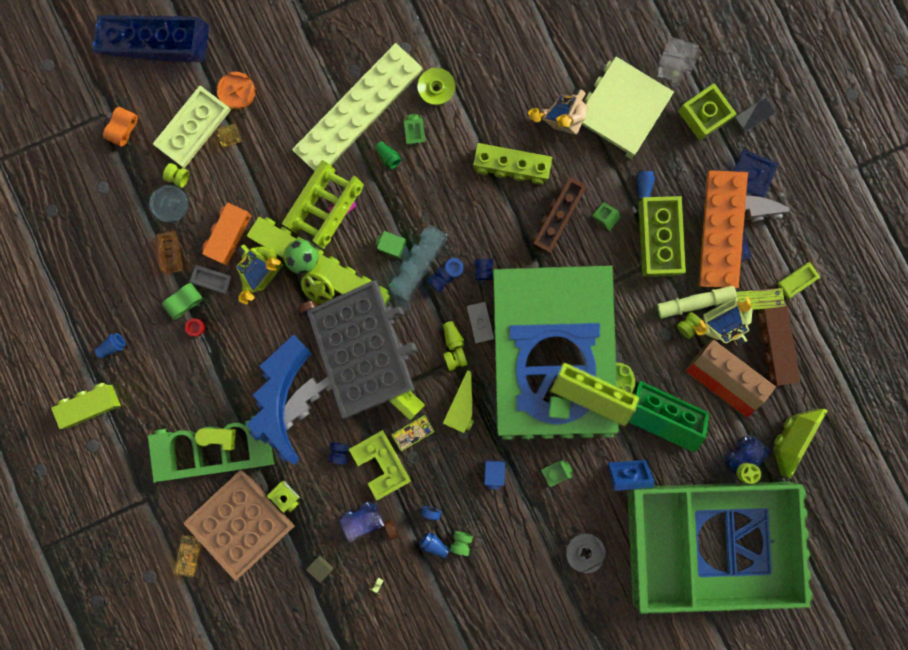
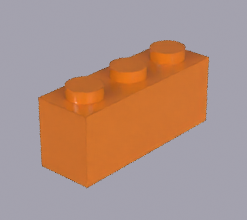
[202,202,252,266]

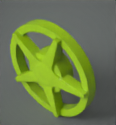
[301,272,334,304]

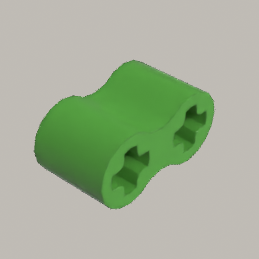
[162,283,203,320]

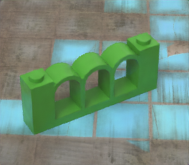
[148,416,274,482]

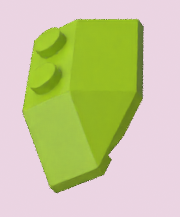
[773,409,828,479]

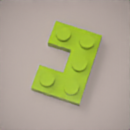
[349,430,411,500]

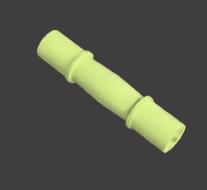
[657,286,737,319]

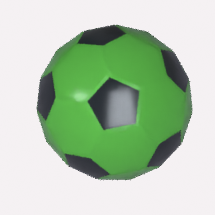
[283,239,319,274]

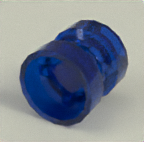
[475,259,494,280]
[427,267,453,293]
[327,442,350,464]

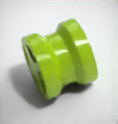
[736,463,761,484]

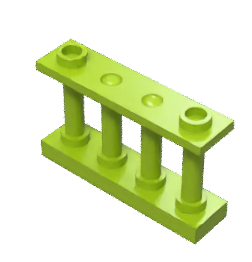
[282,160,364,249]

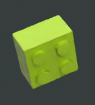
[678,83,736,141]

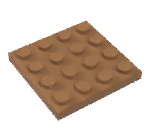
[183,469,295,581]

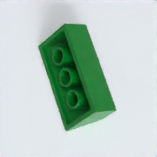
[628,381,709,453]

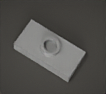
[467,302,494,344]

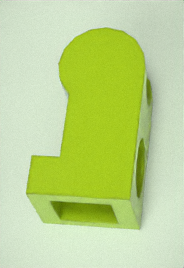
[195,428,236,450]

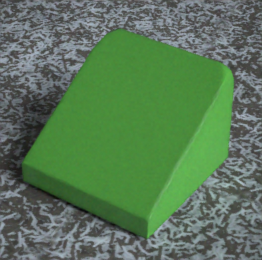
[592,202,621,230]
[549,397,571,419]

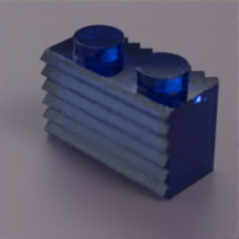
[724,435,771,478]
[339,501,385,542]

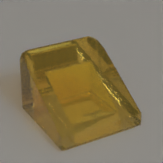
[217,123,241,147]

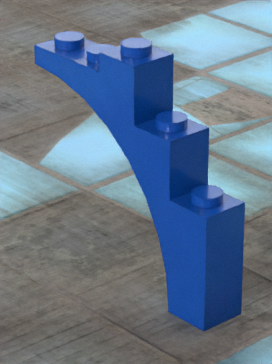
[246,335,312,464]

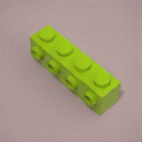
[473,143,552,185]
[551,363,639,426]

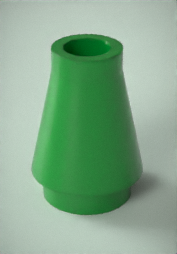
[375,141,401,169]

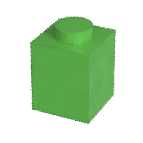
[376,231,406,259]

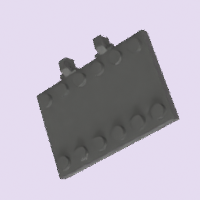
[307,280,417,419]

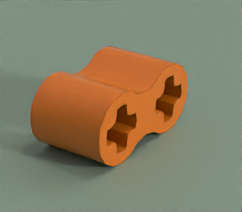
[103,107,138,147]

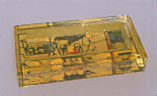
[173,534,201,578]

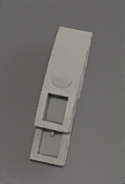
[745,196,789,222]
[285,377,332,430]

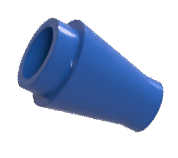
[636,171,655,199]
[95,333,125,358]
[420,532,450,559]

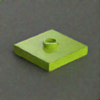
[390,392,425,420]

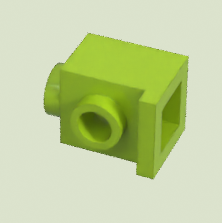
[267,481,300,513]

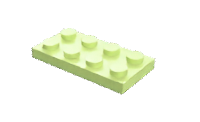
[153,86,231,168]

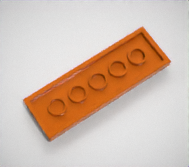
[699,170,748,288]

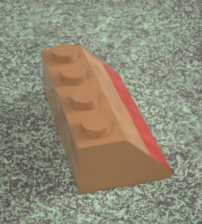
[685,340,776,418]

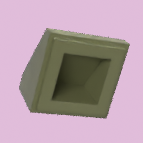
[306,555,334,583]

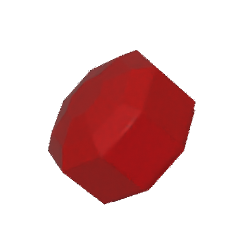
[185,318,205,337]

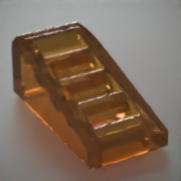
[156,231,182,274]

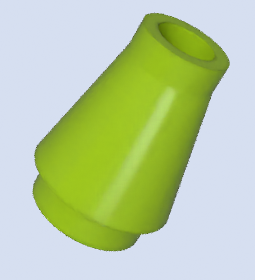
[443,321,464,351]

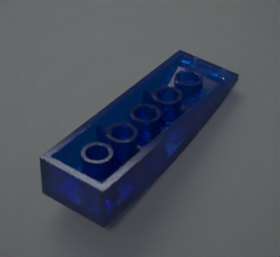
[92,15,210,62]

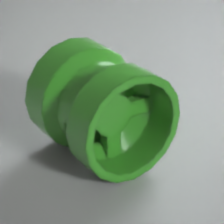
[450,531,473,556]

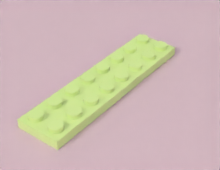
[292,43,423,171]

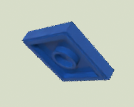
[607,460,654,490]

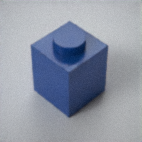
[484,460,505,489]

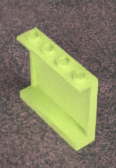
[581,57,674,160]

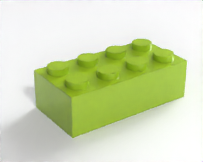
[639,196,686,277]

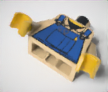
[528,88,588,134]

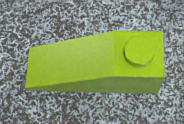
[443,370,474,433]

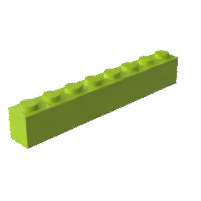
[247,217,391,306]

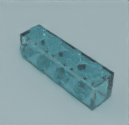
[390,225,447,302]

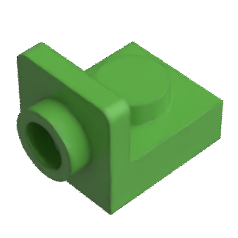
[404,114,425,144]
[541,459,573,487]

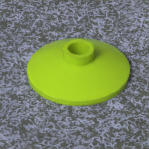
[418,68,455,105]

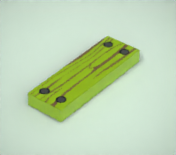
[736,288,785,310]

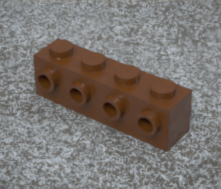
[531,177,587,256]
[757,306,801,386]

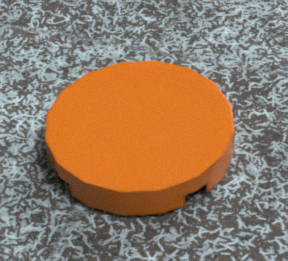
[217,72,255,110]

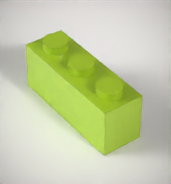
[51,383,121,429]

